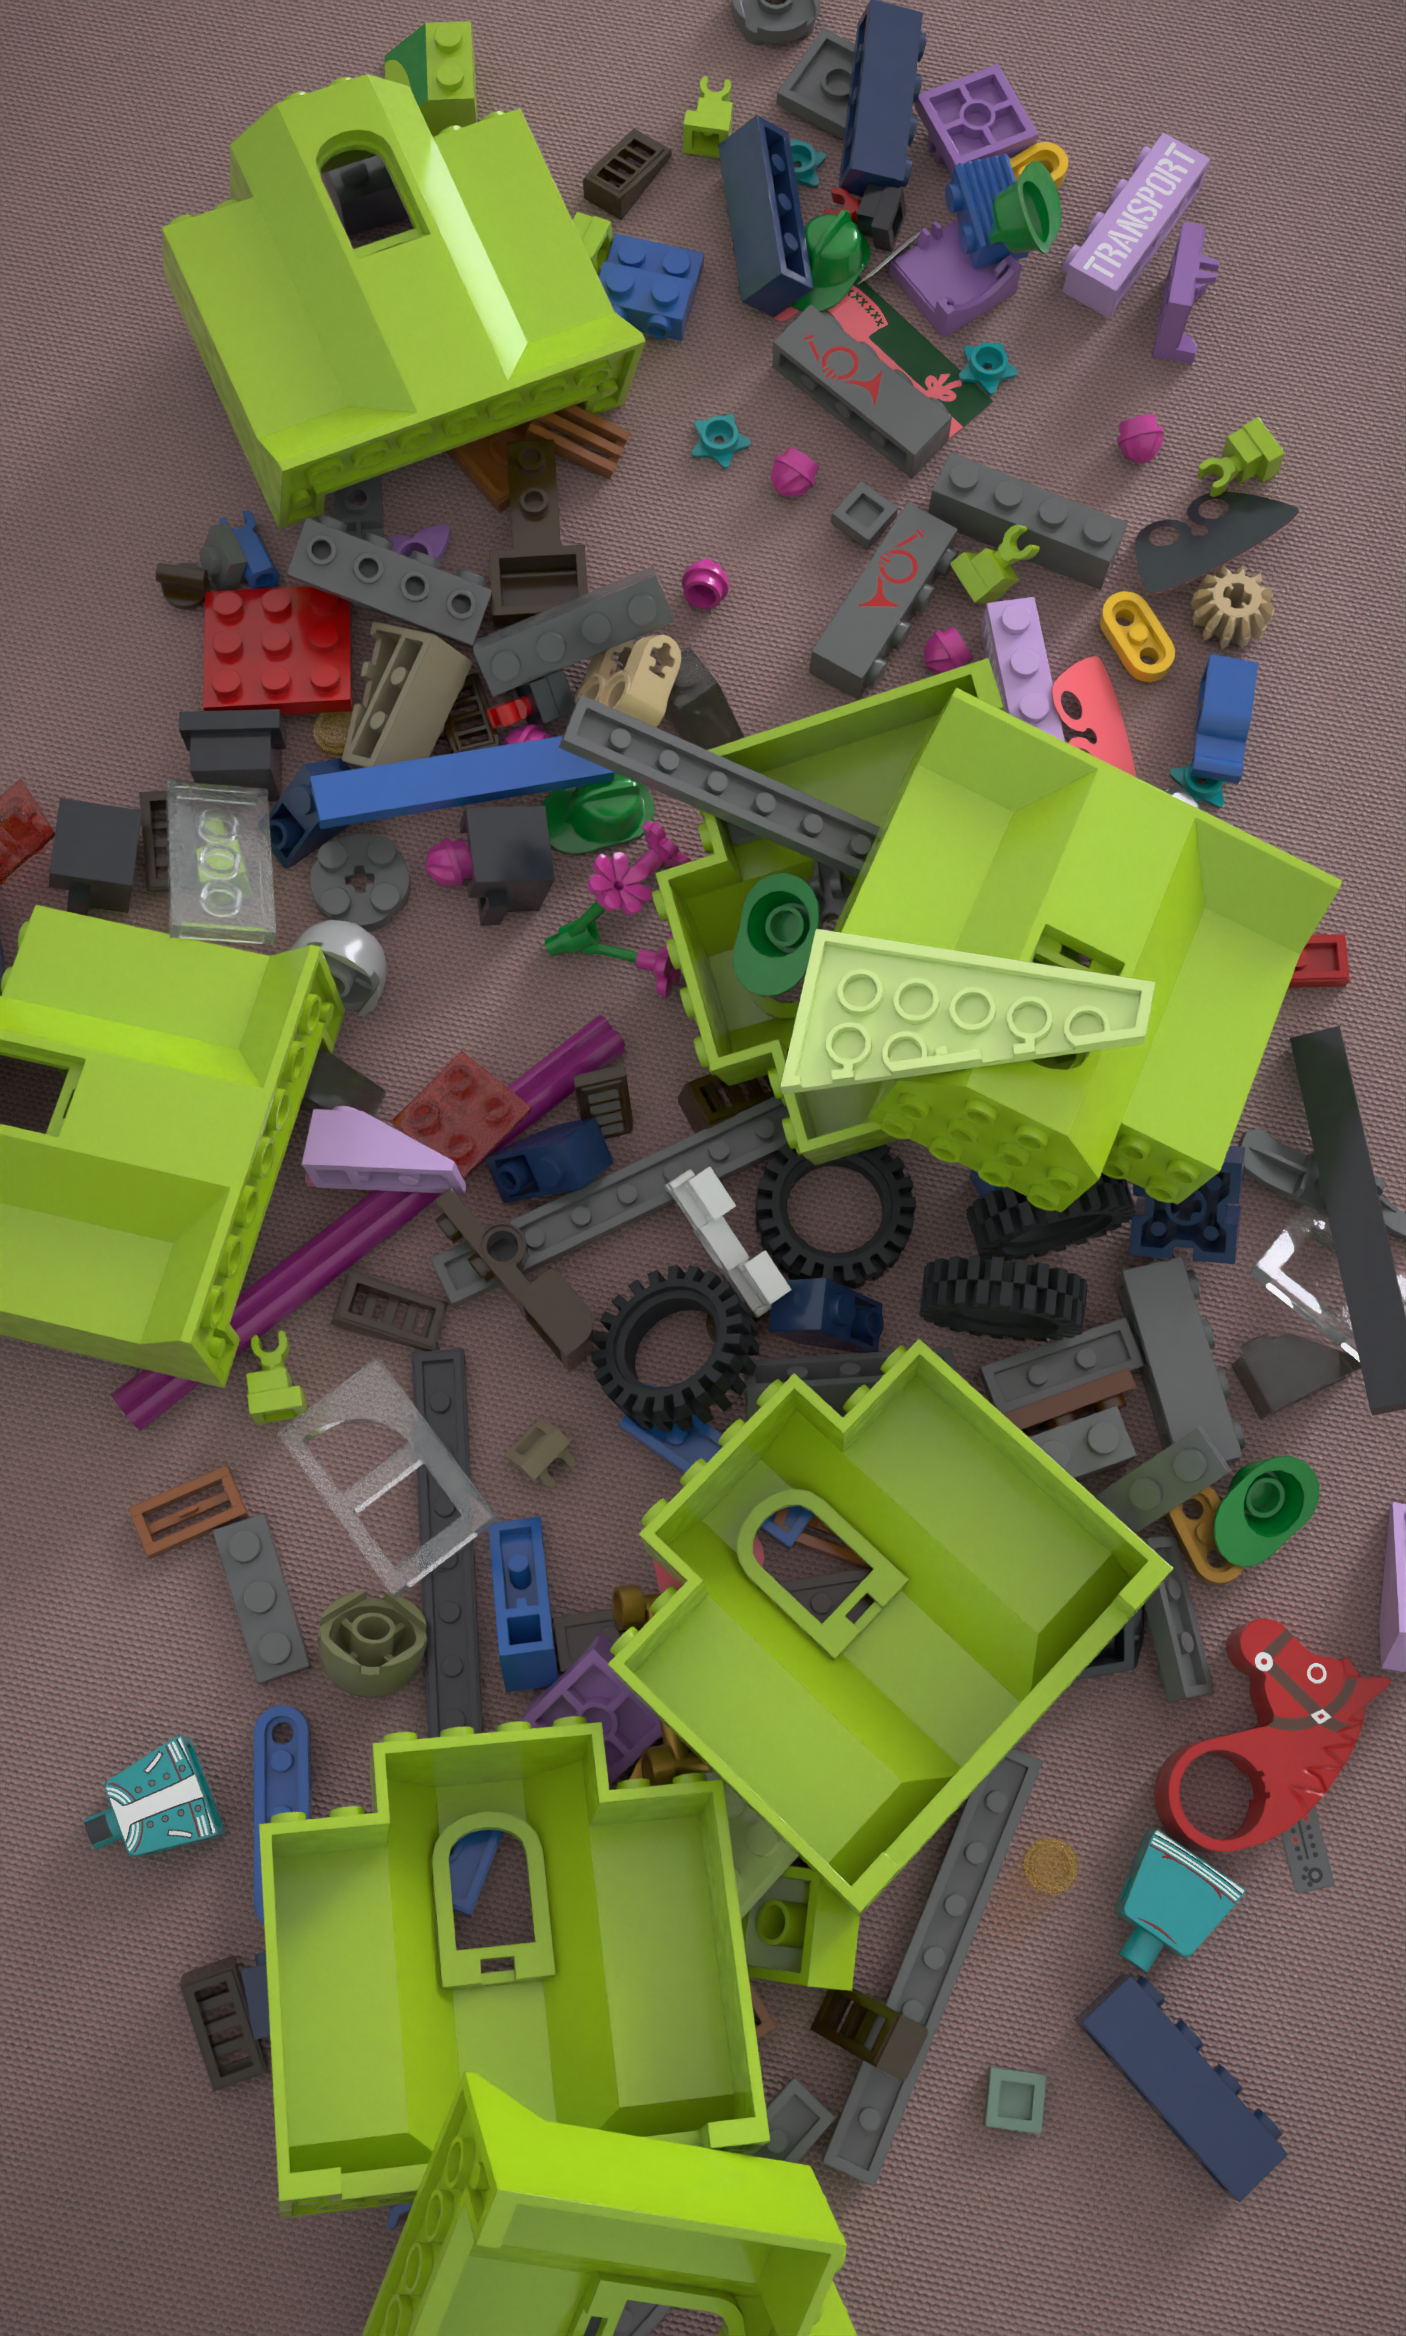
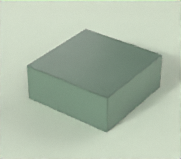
[983,2066,1047,2134]

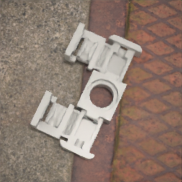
[664,1166,792,1318]

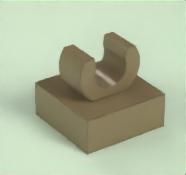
[504,1418,576,1488]

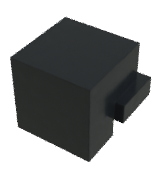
[179,709,287,803]
[49,798,142,916]
[459,806,555,926]

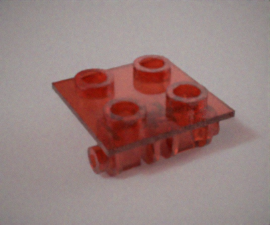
[0,779,55,885]
[391,1050,533,1180]

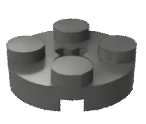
[731,0,820,45]
[310,833,411,932]

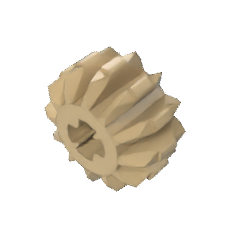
[1191,565,1274,649]

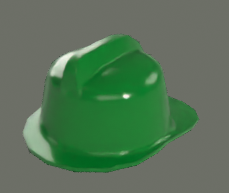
[988,161,1061,254]
[791,209,870,312]
[542,773,654,855]
[733,873,821,997]
[1213,1455,1320,1567]

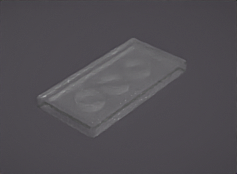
[166,780,276,945]

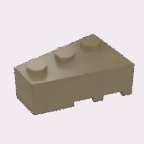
[342,622,473,769]

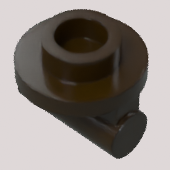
[156,563,210,609]

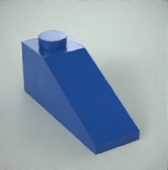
[488,1517,559,1692]

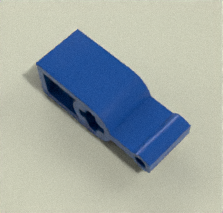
[1190,654,1258,784]

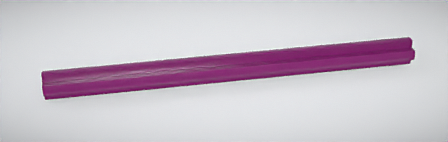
[111,1015,626,1431]

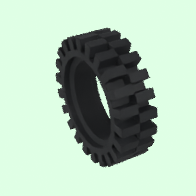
[755,1142,916,1289]
[966,1173,1136,1261]
[919,1256,1088,1341]
[591,1265,760,1433]

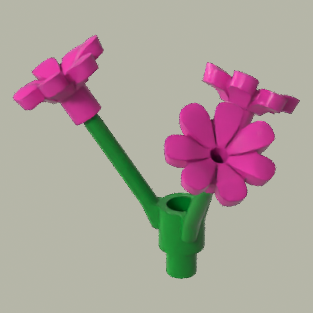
[544,820,692,998]

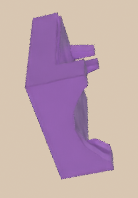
[915,64,1038,174]
[889,219,1021,339]
[1152,222,1220,364]
[520,1632,662,1786]

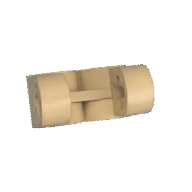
[574,635,682,728]

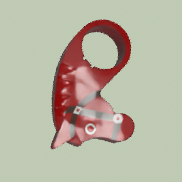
[1154,1619,1391,1852]

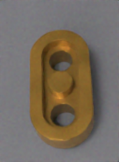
[1165,1486,1244,1585]

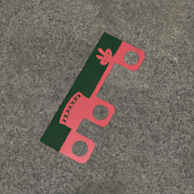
[773,277,994,439]

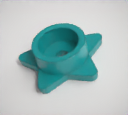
[790,138,826,189]
[959,343,1018,396]
[691,413,751,469]
[1170,761,1226,808]

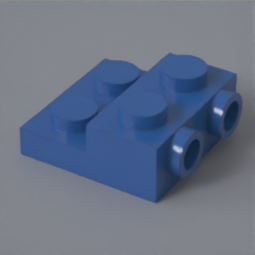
[599,233,704,341]

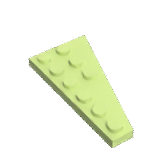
[780,929,1155,1094]

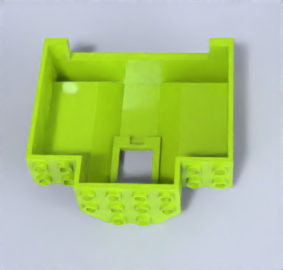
[161,74,646,530]
[652,658,1082,1165]
[794,688,1342,1213]
[0,905,346,1388]
[608,1339,1173,1917]
[259,1716,770,2219]
[362,2071,857,2336]

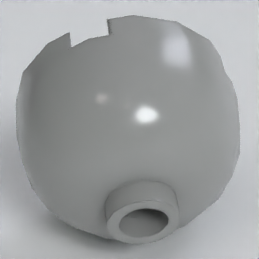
[290,920,388,1017]

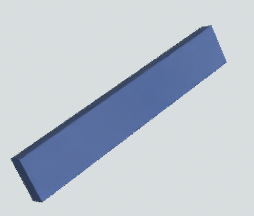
[310,736,615,829]

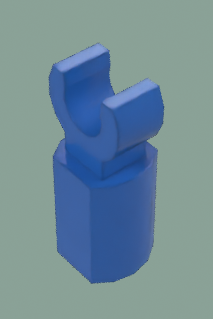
[220,510,280,589]

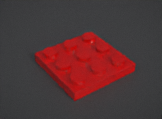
[203,586,353,715]

